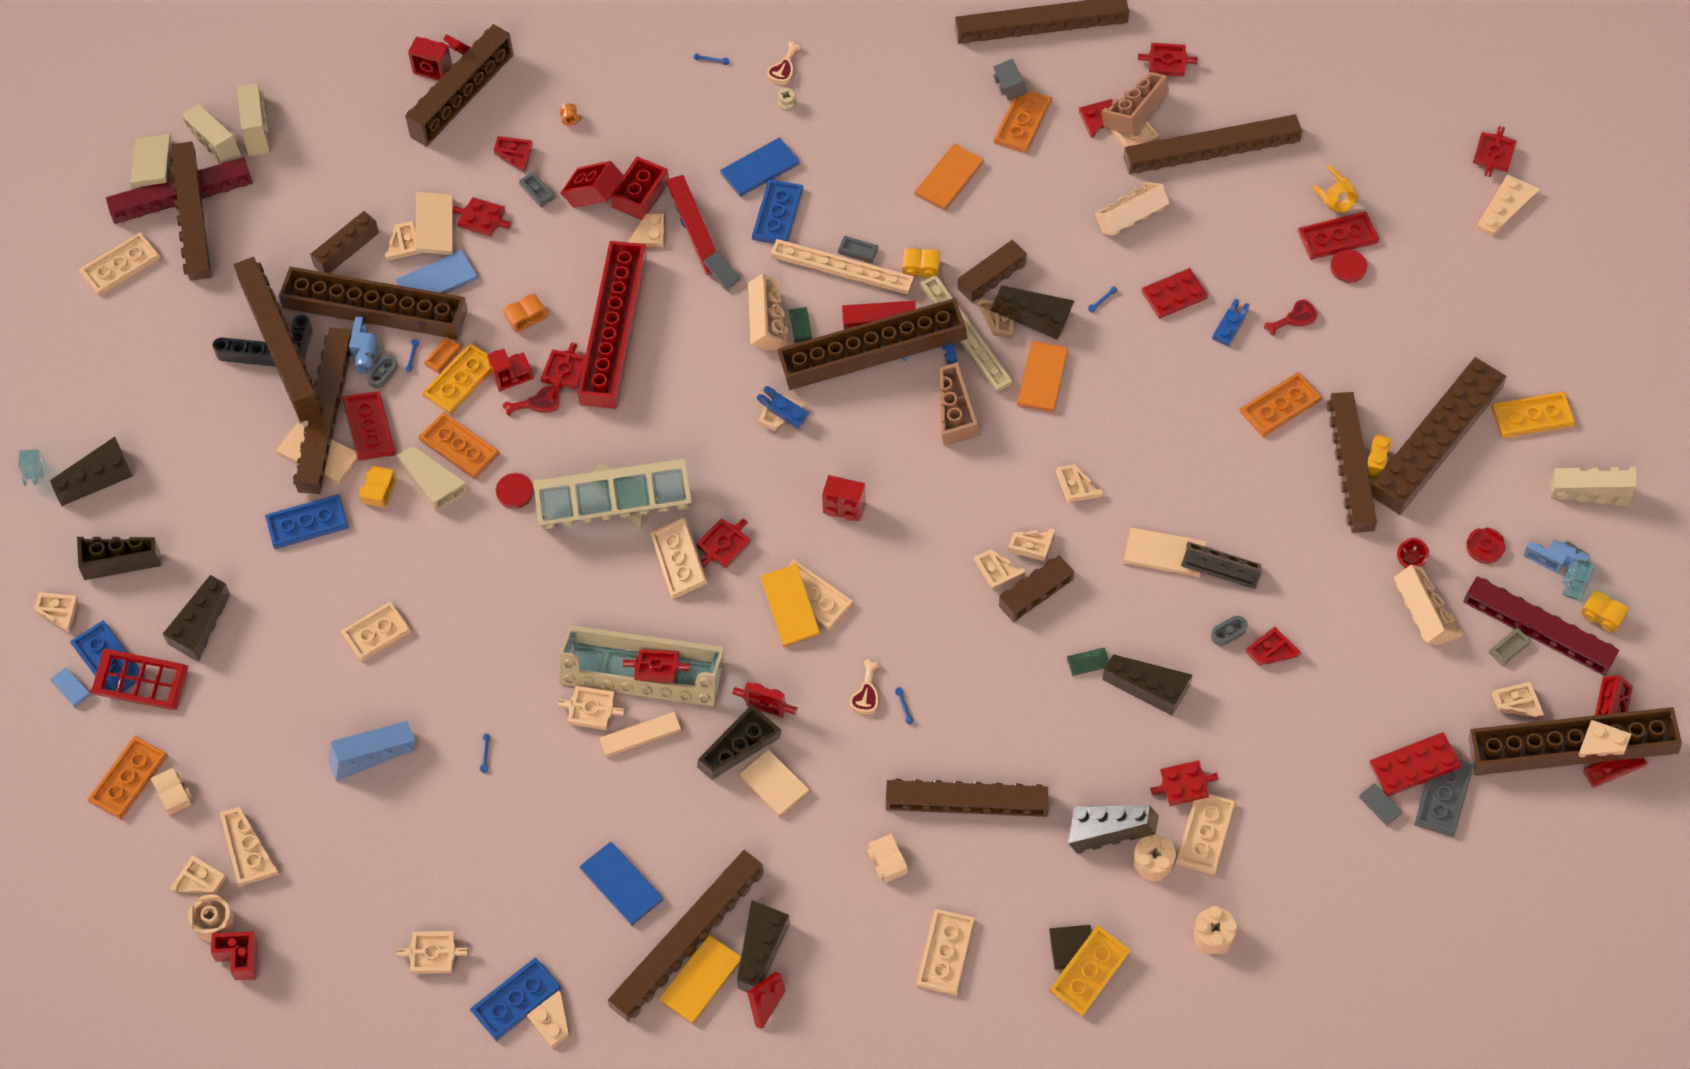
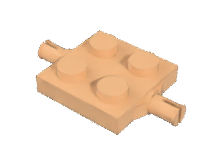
[557,686,625,730]
[396,931,468,974]

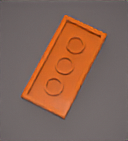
[994,90,1052,154]
[915,143,984,211]
[1017,341,1068,412]
[1239,372,1322,437]
[418,412,500,480]
[87,736,168,820]

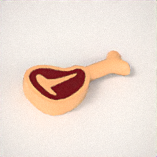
[767,41,802,85]
[850,659,880,715]

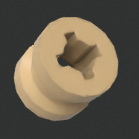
[777,88,795,111]

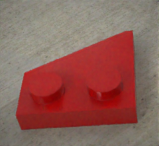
[1079,99,1113,138]
[494,136,533,172]
[1246,627,1301,666]
[747,972,785,1029]

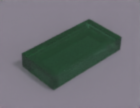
[788,307,812,343]
[1067,647,1109,676]

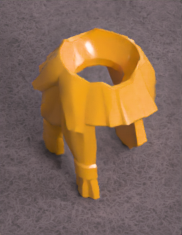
[1313,165,1358,213]

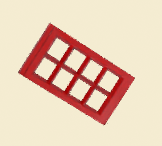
[91,649,189,710]

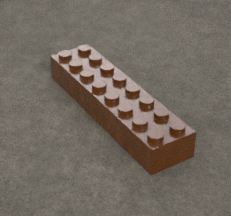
[405,24,514,147]

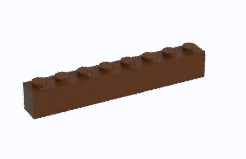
[169,141,212,281]
[1326,392,1377,533]
[886,778,1048,817]

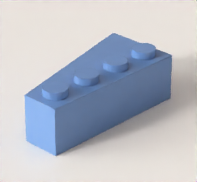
[328,721,415,781]

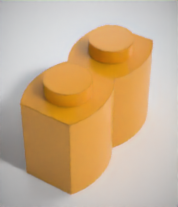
[902,248,940,278]
[1367,435,1391,480]
[359,465,397,508]
[1581,590,1629,633]

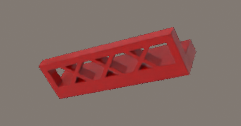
[1595,675,1633,715]

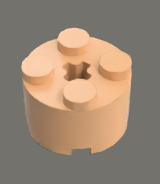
[1133,834,1176,882]
[188,894,235,942]
[1193,906,1237,955]

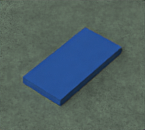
[720,137,799,197]
[752,179,804,244]
[265,494,349,550]
[70,620,145,699]
[579,842,663,926]
[470,957,562,1041]

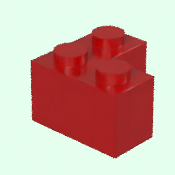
[487,348,534,392]
[210,931,258,980]

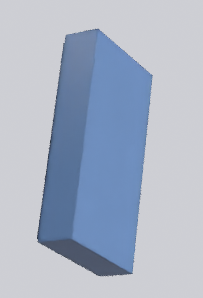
[50,668,91,708]

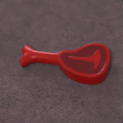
[1264,300,1317,335]
[502,386,559,416]

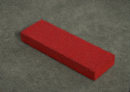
[1583,757,1647,788]

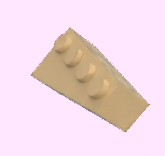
[237,83,270,157]
[181,104,242,163]
[1551,467,1636,506]

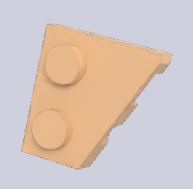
[628,213,665,247]
[1056,464,1103,503]
[1008,529,1055,561]
[974,549,1025,591]
[170,855,227,894]
[527,991,569,1049]

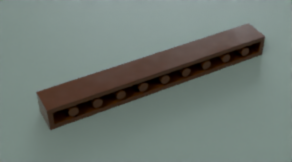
[955,0,1129,44]
[1123,114,1302,174]
[293,327,352,494]
[608,850,764,1022]

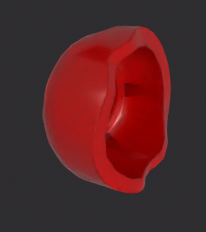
[1397,538,1429,568]

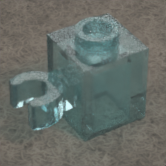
[18,450,45,486]

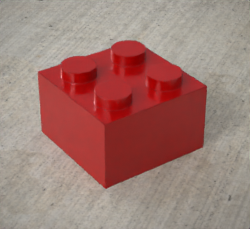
[408,36,453,81]
[822,475,866,522]

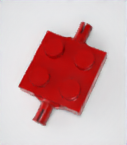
[1138,42,1198,77]
[1473,126,1516,177]
[452,197,511,237]
[541,342,585,396]
[696,518,751,569]
[623,649,690,683]
[732,682,798,718]
[1150,760,1219,806]

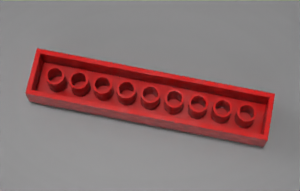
[578,241,647,409]

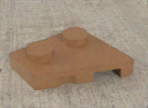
[978,299,1014,339]

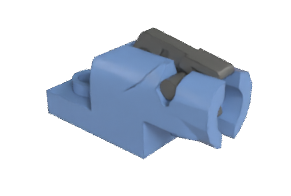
[349,316,382,374]
[1523,539,1590,574]

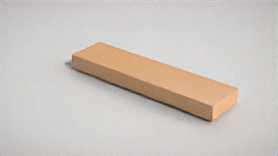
[599,712,681,757]

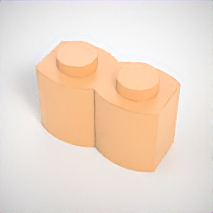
[150,768,192,816]
[867,834,908,883]

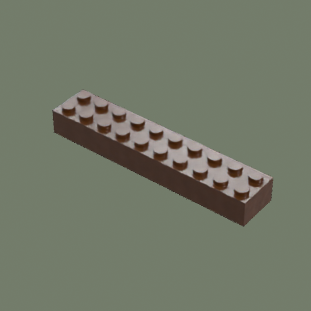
[233,256,322,423]
[279,266,468,339]
[777,298,967,390]
[1371,357,1507,515]
[1469,707,1682,775]

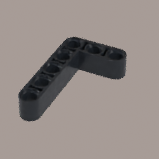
[212,314,312,367]

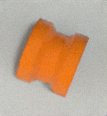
[559,103,579,126]

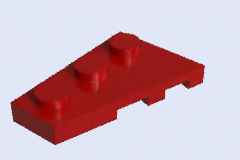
[443,34,471,55]

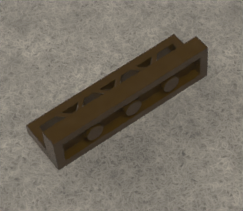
[1181,541,1261,589]

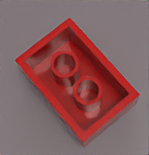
[611,156,669,220]
[560,161,624,208]

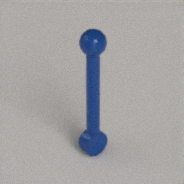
[693,53,729,65]
[1088,286,1117,313]
[405,339,419,372]
[895,687,913,724]
[480,733,490,773]

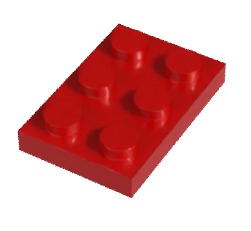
[1141,268,1208,319]

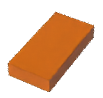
[424,337,462,374]

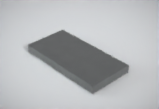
[1414,760,1474,837]

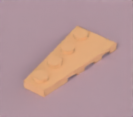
[1476,174,1540,237]
[220,807,279,887]

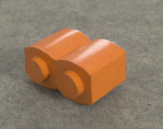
[503,294,547,332]

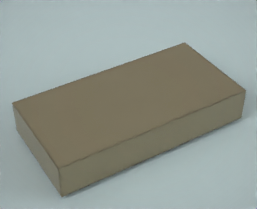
[1489,628,1531,666]

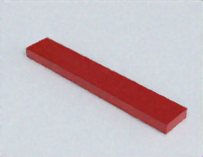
[666,175,716,276]

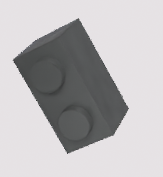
[993,59,1028,101]

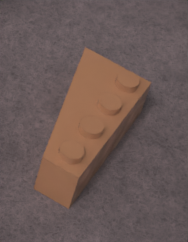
[1101,72,1169,135]
[940,362,980,446]

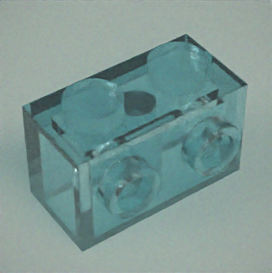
[1562,558,1595,602]

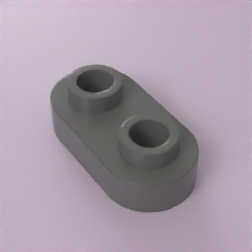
[367,355,398,388]
[1211,616,1248,646]

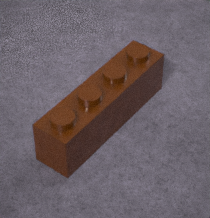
[310,211,379,273]
[957,240,1027,303]
[999,555,1074,623]

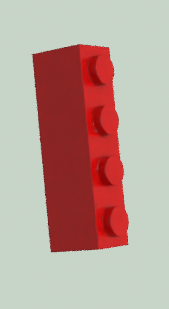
[842,300,916,330]

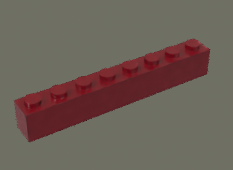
[105,157,253,224]
[1463,576,1619,676]

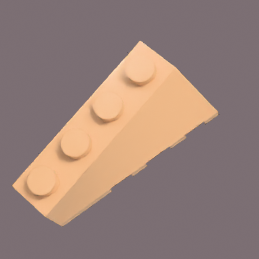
[1095,182,1170,236]
[748,274,792,351]
[1394,565,1465,645]

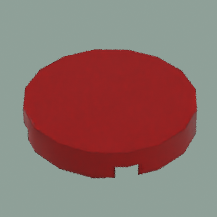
[1330,249,1367,283]
[495,473,534,508]
[1466,528,1506,564]

